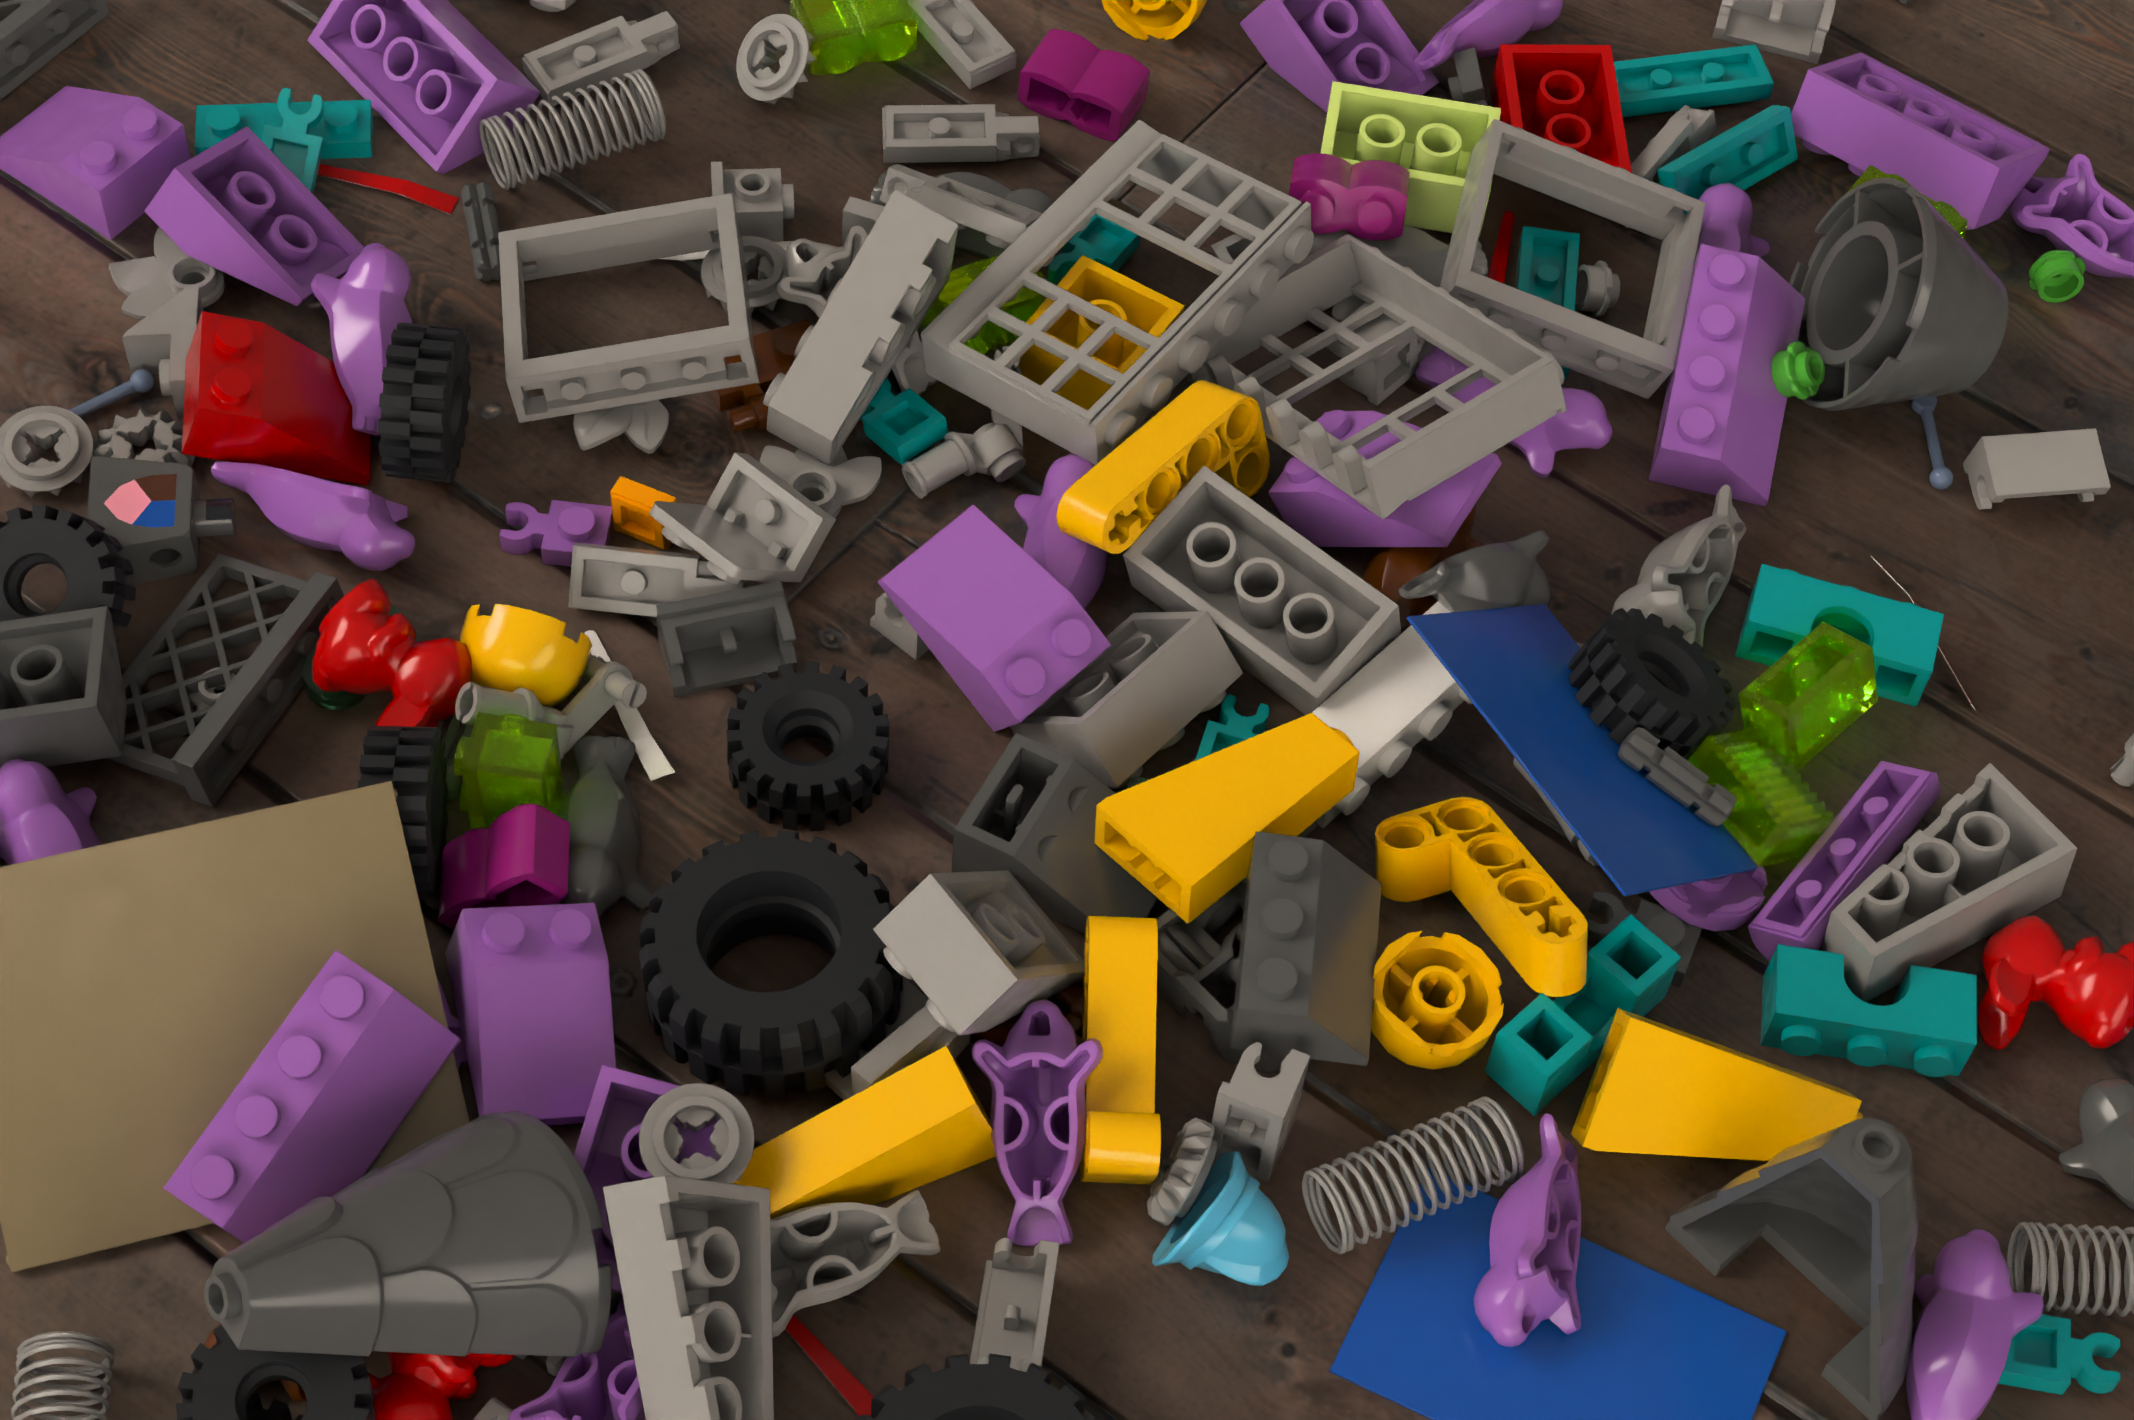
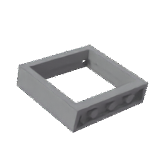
[1440,119,1706,399]
[498,193,759,423]

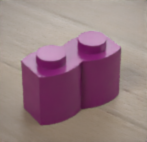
[1017,29,1150,141]
[1289,153,1410,240]
[437,804,570,929]

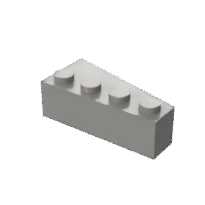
[763,190,959,465]
[1821,763,2078,1002]
[603,1175,774,1420]

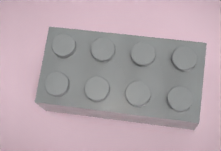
[1123,466,1401,715]

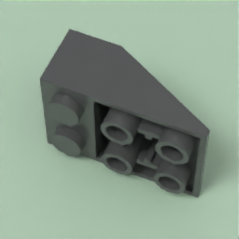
[952,733,1159,934]

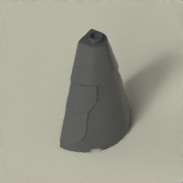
[204,1111,611,1357]
[1665,1118,1919,1420]

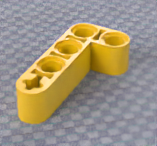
[1056,380,1270,554]
[1375,797,1588,997]
[1079,916,1161,1184]

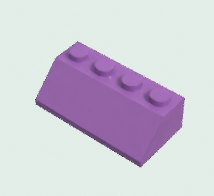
[307,0,541,174]
[1791,52,2050,230]
[1648,244,1805,507]
[163,950,461,1243]

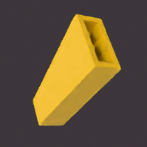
[1094,713,1360,924]
[1571,1008,1863,1161]
[732,1046,995,1219]

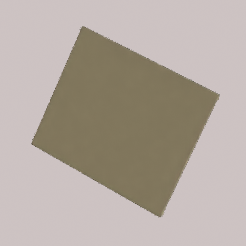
[0,781,470,1273]

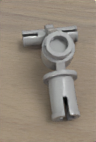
[901,346,1026,499]
[455,655,647,769]

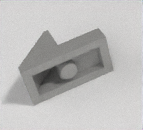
[122,287,204,420]

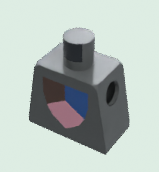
[87,456,237,585]

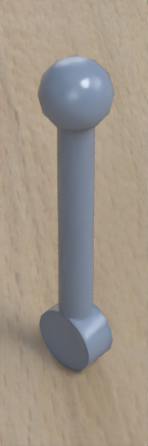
[69,369,154,418]
[1911,396,1953,490]

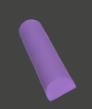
[1748,761,1941,961]

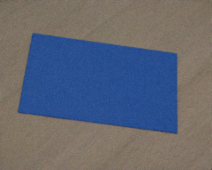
[1406,604,1758,897]
[1329,1167,1787,1420]

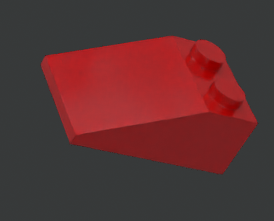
[1489,44,1632,173]
[182,311,371,485]

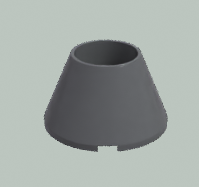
[1789,178,2008,411]

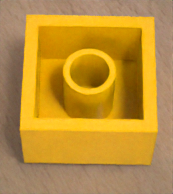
[1019,255,1185,410]

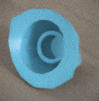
[1152,1151,1289,1286]

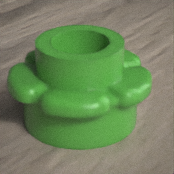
[2029,250,2085,303]
[1771,341,1825,400]

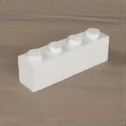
[1312,602,1472,828]

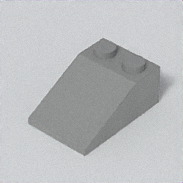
[873,870,1084,1036]

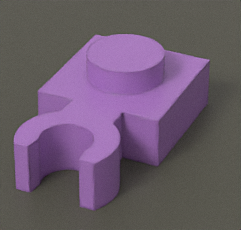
[499,500,613,567]

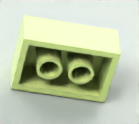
[1320,81,1501,238]

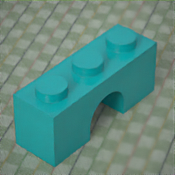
[1735,564,1944,707]
[1484,914,1681,1116]
[1760,944,1977,1077]

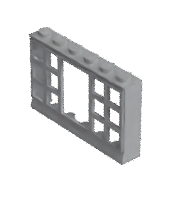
[921,120,1314,465]
[1187,234,1567,519]

